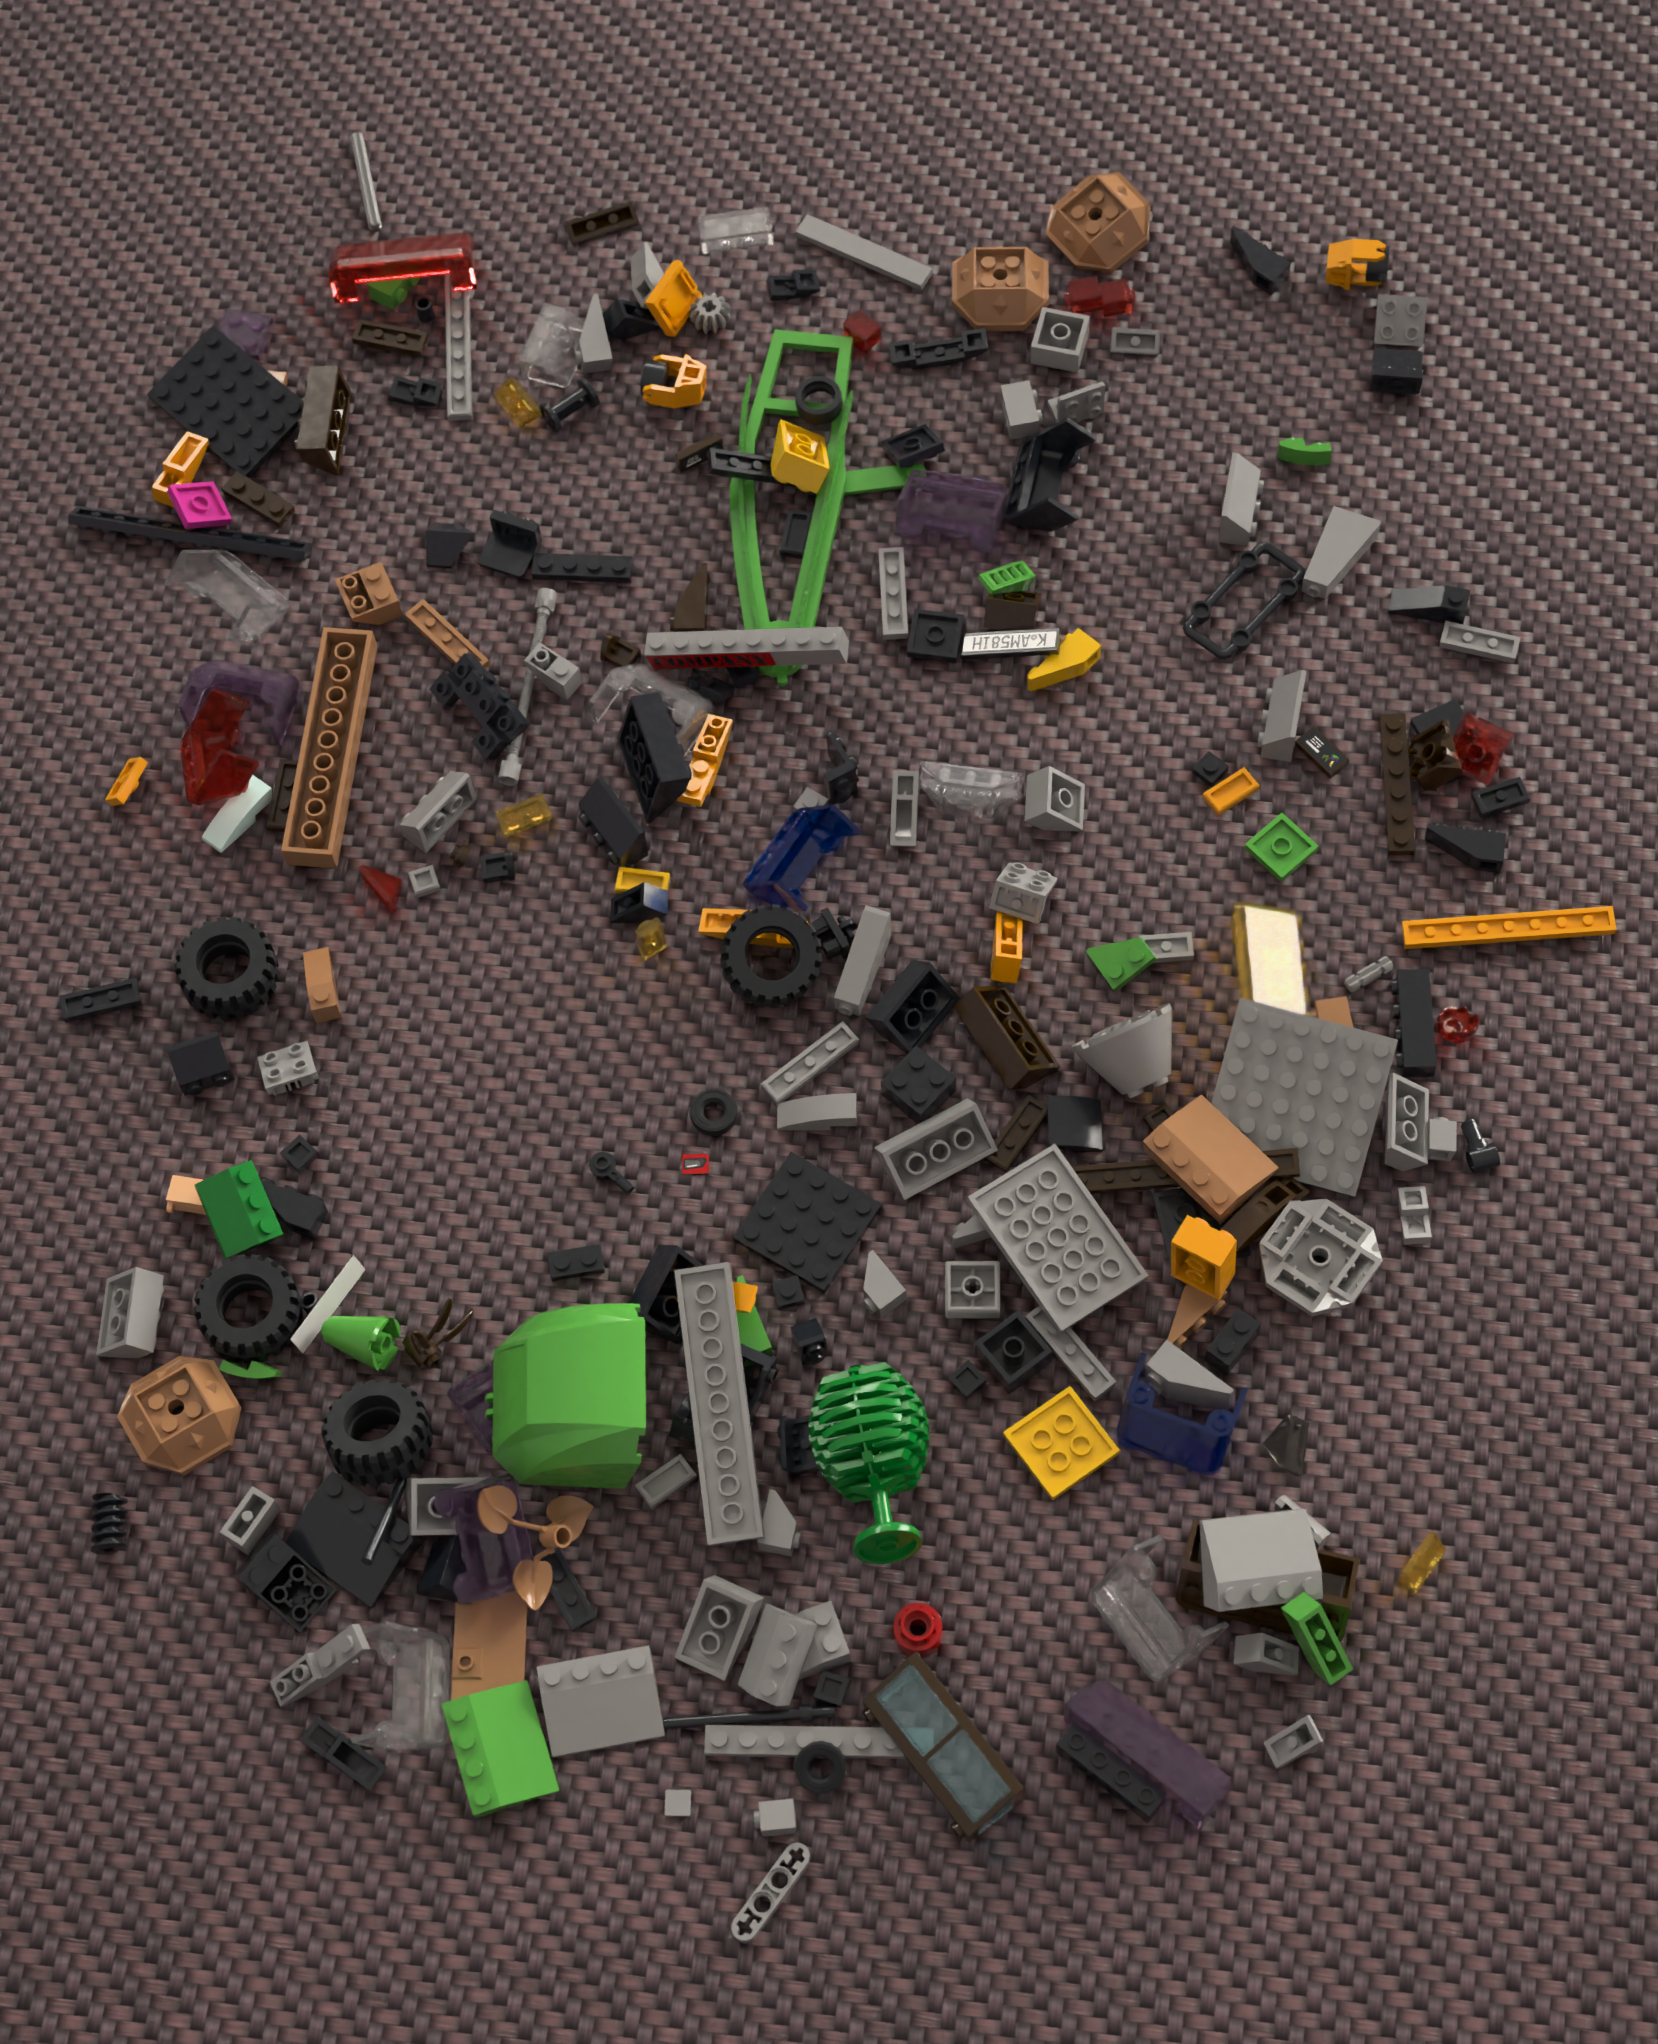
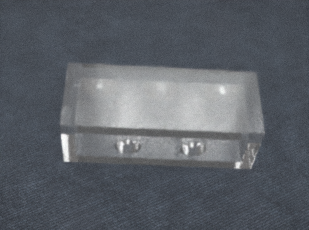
[698,207,773,254]

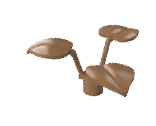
[477,1486,593,1610]

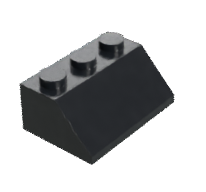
[578,776,649,868]
[865,960,960,1054]
[628,1245,704,1344]

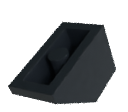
[603,298,660,340]
[610,882,668,924]

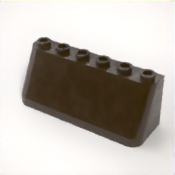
[1176,1519,1360,1642]

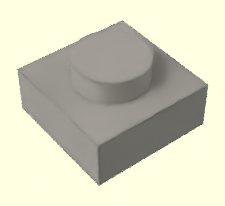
[793,787,829,823]

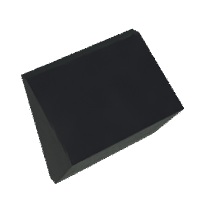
[417,1535,487,1605]

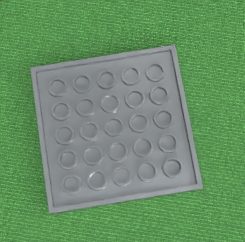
[1211,998,1398,1197]

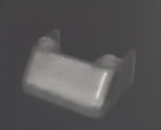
[165,550,291,641]
[589,663,714,757]
[1092,1535,1229,1681]
[352,1621,450,1750]

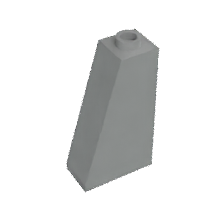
[1302,506,1381,599]
[834,905,892,1016]

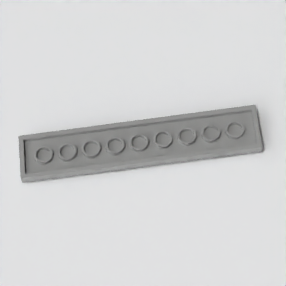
[674,1262,765,1546]

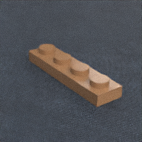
[404,599,490,669]

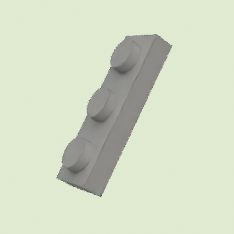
[1439,621,1521,664]

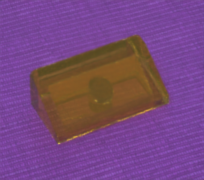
[493,377,542,428]
[1397,1531,1445,1594]

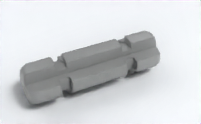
[1344,956,1393,992]

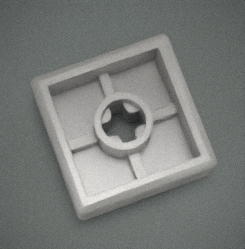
[945,1261,1000,1318]

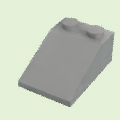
[1144,1340,1234,1411]
[674,1575,764,1681]
[752,1601,851,1680]

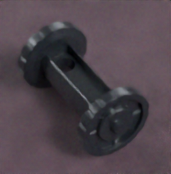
[539,377,600,432]

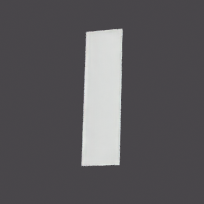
[290,1255,366,1353]

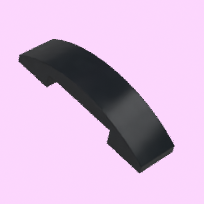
[889,328,988,368]

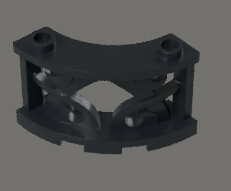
[669,1343,779,1443]

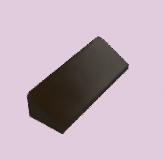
[564,200,639,245]

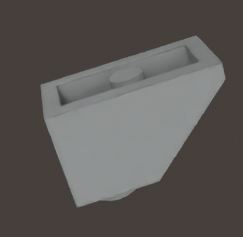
[863,1250,907,1318]
[757,1489,801,1557]
[1234,1633,1299,1675]

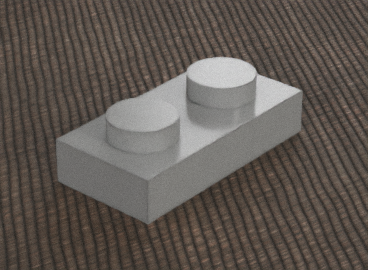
[1139,932,1194,963]

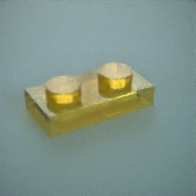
[495,793,553,838]
[635,917,667,960]

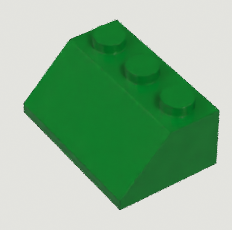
[194,1160,283,1259]

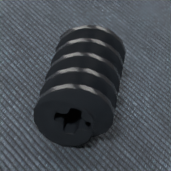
[91,1493,128,1555]

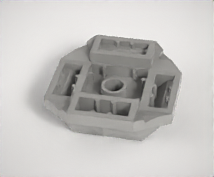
[1259,1199,1383,1316]

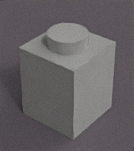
[1428,1117,1457,1161]
[754,1799,797,1837]

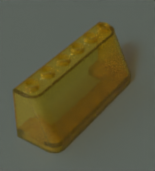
[1231,902,1311,1016]

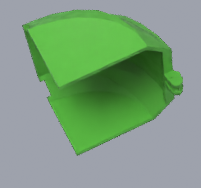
[485,1303,646,1489]

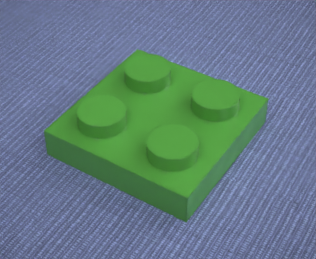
[1244,813,1319,882]

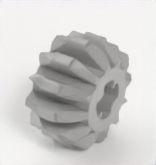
[690,292,730,334]

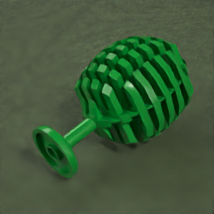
[809,1362,930,1564]

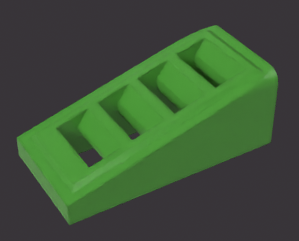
[978,561,1035,595]

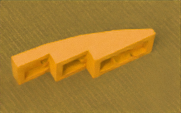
[698,908,809,948]

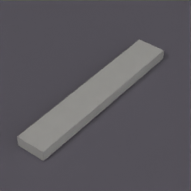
[796,214,933,291]

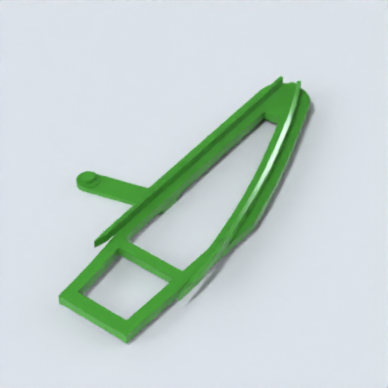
[730,329,927,686]

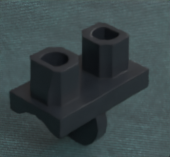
[810,907,857,959]

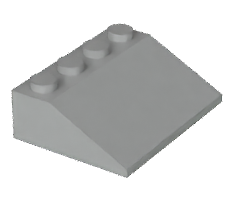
[1200,1508,1323,1612]
[537,1646,665,1758]

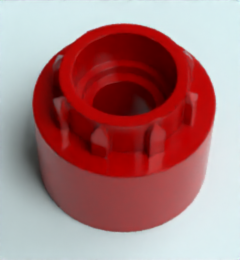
[893,1603,943,1658]

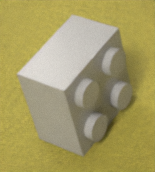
[1031,307,1090,373]

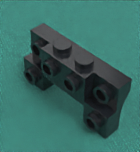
[429,653,530,760]

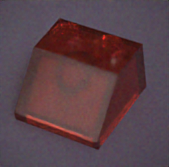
[1453,712,1515,786]

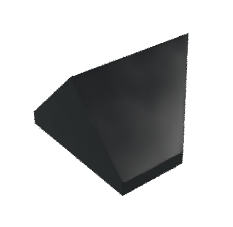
[426,522,475,569]

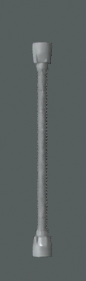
[498,588,557,786]

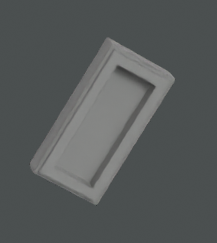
[635,1454,697,1510]

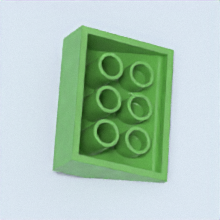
[441,1680,560,1818]

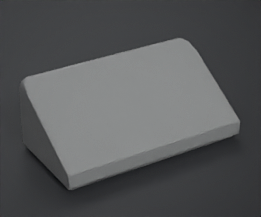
[1110,327,1161,355]

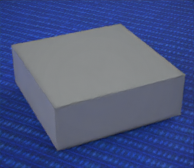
[408,865,441,898]

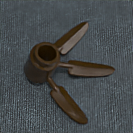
[402,1297,474,1370]

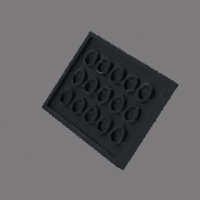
[147,325,303,478]

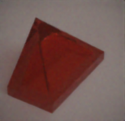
[358,865,402,914]

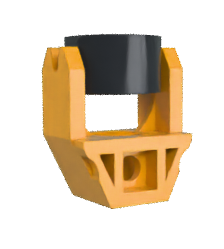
[1326,239,1390,290]
[640,354,706,408]

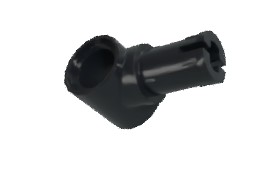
[1461,1119,1500,1173]

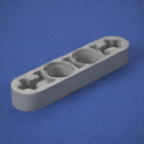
[731,1843,810,1943]

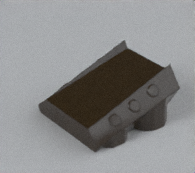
[1409,719,1463,791]

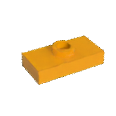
[104,757,148,806]

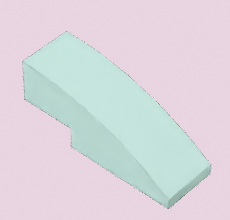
[202,775,272,853]

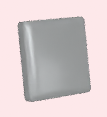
[665,1790,691,1816]

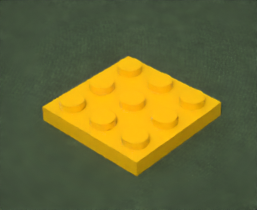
[1003,1386,1120,1501]

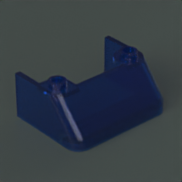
[743,804,861,912]
[1116,1353,1247,1475]

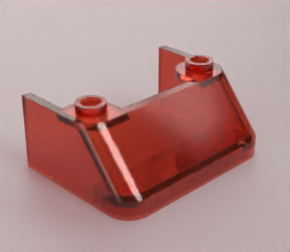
[180,688,259,806]

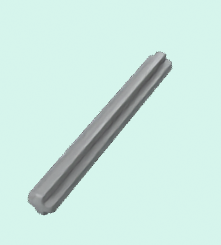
[350,132,381,231]

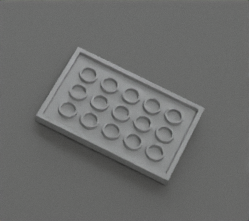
[966,1144,1149,1334]

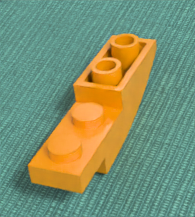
[677,714,733,807]

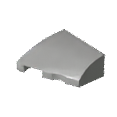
[1274,1495,1332,1549]

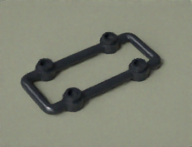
[1183,542,1305,659]

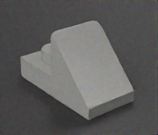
[1263,1715,1323,1768]

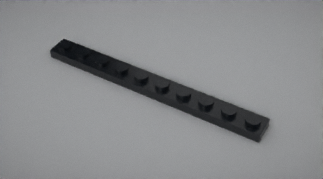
[68,506,312,562]

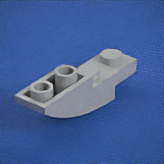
[270,1624,370,1707]

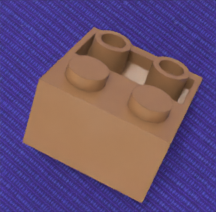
[335,562,403,625]

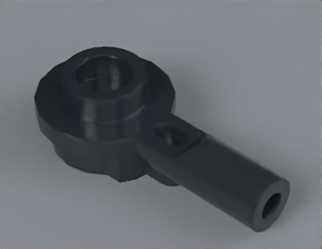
[589,1152,635,1195]

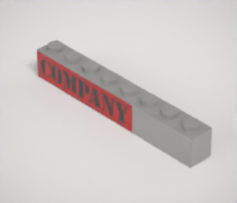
[644,627,849,669]

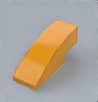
[152,432,209,508]

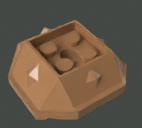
[1046,172,1151,273]
[952,245,1049,331]
[117,1356,241,1476]

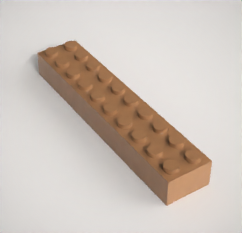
[281,627,377,869]

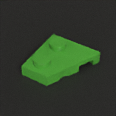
[1086,937,1157,992]

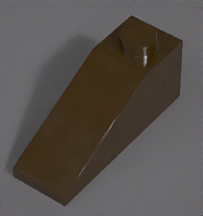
[670,563,709,632]

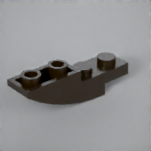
[1220,1178,1310,1252]

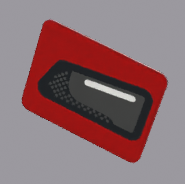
[682,1154,709,1174]

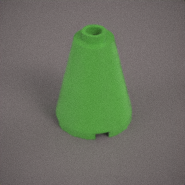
[321,1316,401,1371]

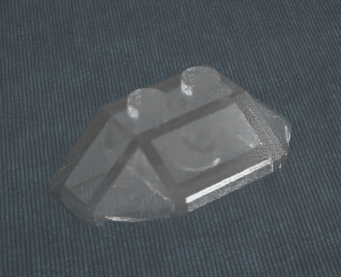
[919,761,1023,820]

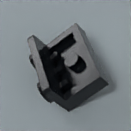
[777,1415,820,1476]

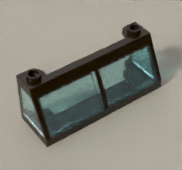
[862,1651,1024,1843]

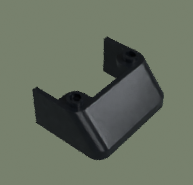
[1003,418,1097,532]

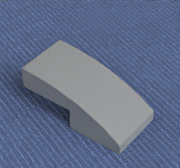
[1398,1186,1432,1245]

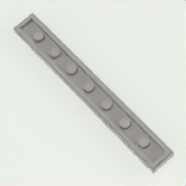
[444,255,473,421]

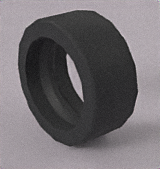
[795,376,842,425]

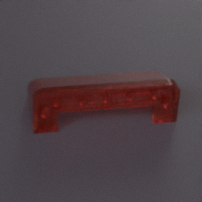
[329,233,477,303]

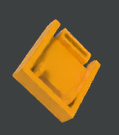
[645,260,702,337]

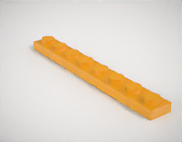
[1401,906,1616,949]

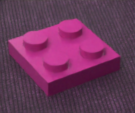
[167,481,232,529]

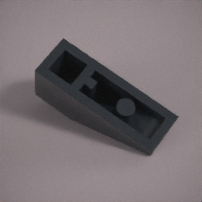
[1388,585,1470,624]

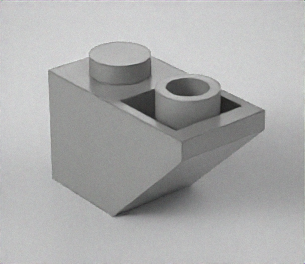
[524,643,582,701]

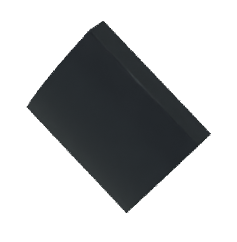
[1047,1096,1103,1153]

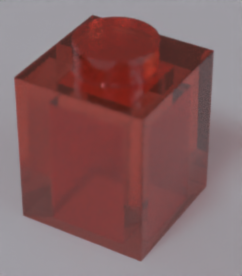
[1064,276,1102,314]
[1098,279,1136,318]
[843,310,882,354]

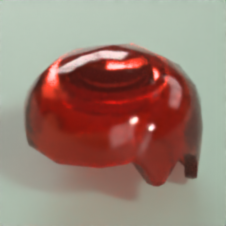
[1436,1006,1480,1044]

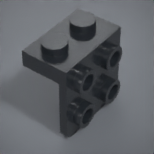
[478,509,542,578]
[823,731,859,806]

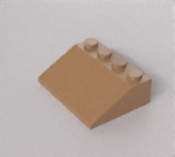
[1143,1094,1279,1224]

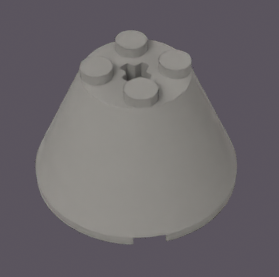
[1072,1003,1172,1098]

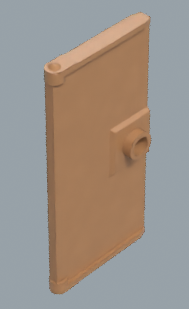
[449,1588,528,1739]

